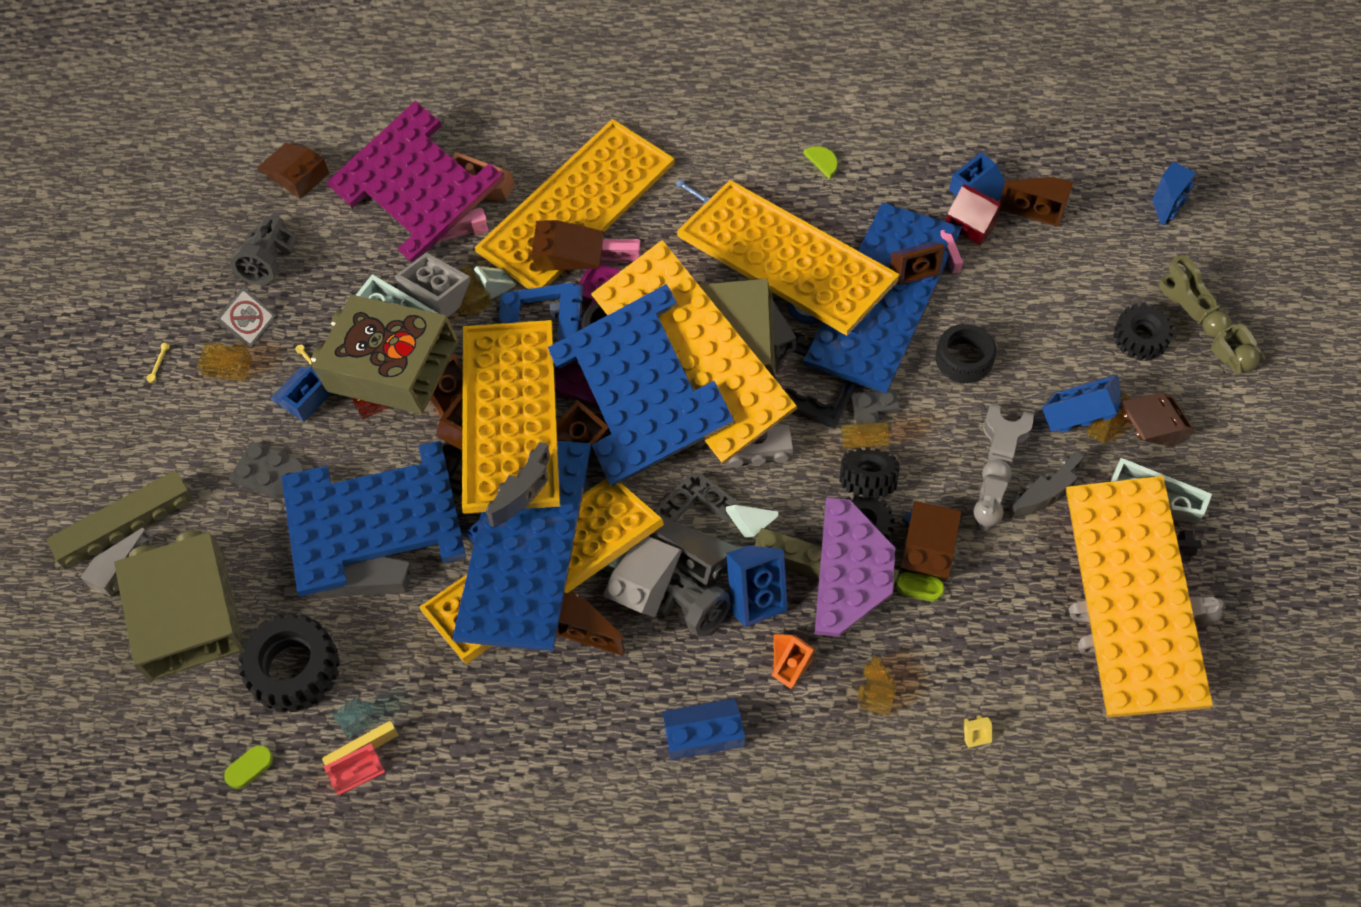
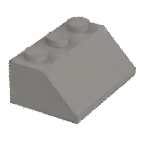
[395,253,471,317]

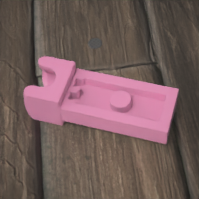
[438,208,489,242]

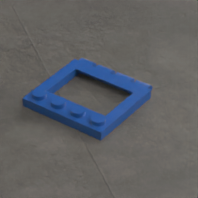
[498,282,583,364]

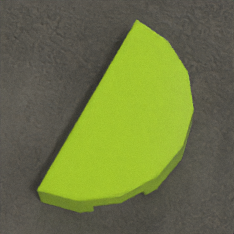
[804,146,837,179]

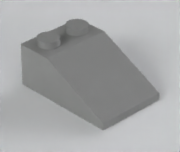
[603,536,682,617]

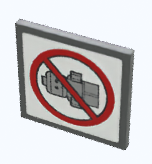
[215,287,276,348]

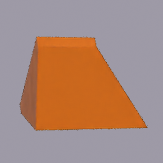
[772,634,815,689]

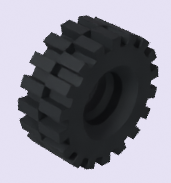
[1113,303,1174,361]
[839,447,900,499]
[845,495,895,541]

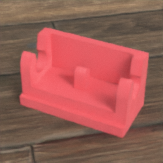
[324,744,386,796]

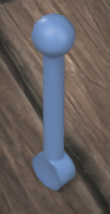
[677,179,711,204]

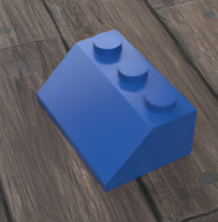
[1042,374,1122,432]
[727,545,787,627]
[662,699,745,760]

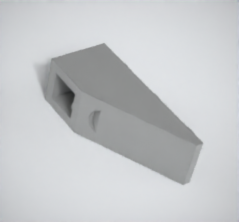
[80,528,152,597]

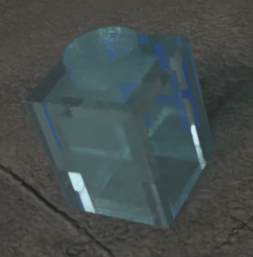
[332,696,375,740]

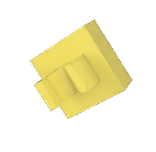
[964,716,992,748]

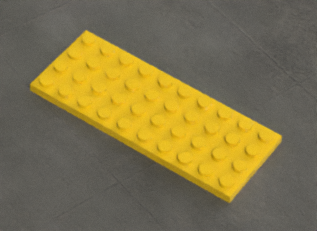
[475,119,675,289]
[677,180,900,336]
[591,240,797,465]
[462,320,560,514]
[1066,476,1213,718]
[419,478,664,665]

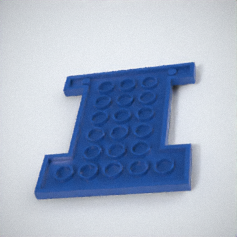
[548,284,735,487]
[281,440,466,597]

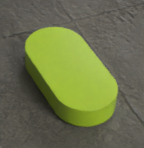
[896,572,944,602]
[224,746,273,789]

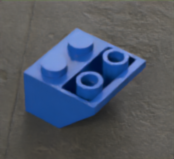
[949,152,1005,201]
[1152,161,1196,225]
[271,366,332,422]

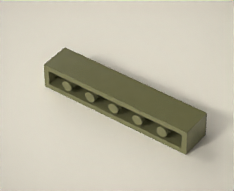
[46,470,194,569]
[755,528,899,602]

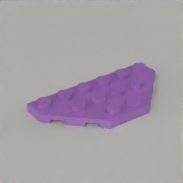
[815,498,895,637]

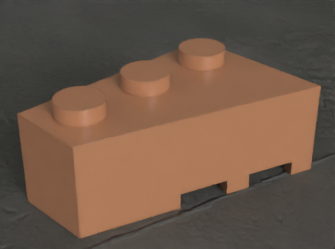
[452,152,515,201]

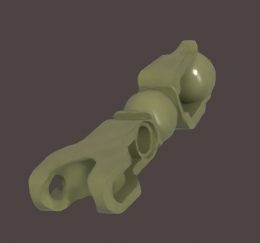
[1159,255,1266,375]

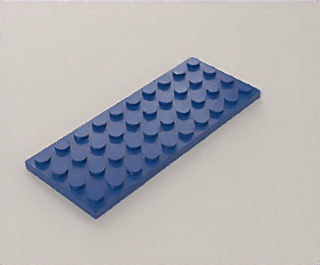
[803,202,962,394]
[453,441,591,651]

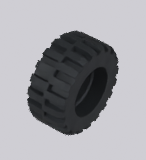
[238,613,340,713]

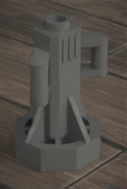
[230,215,298,286]
[658,566,732,637]

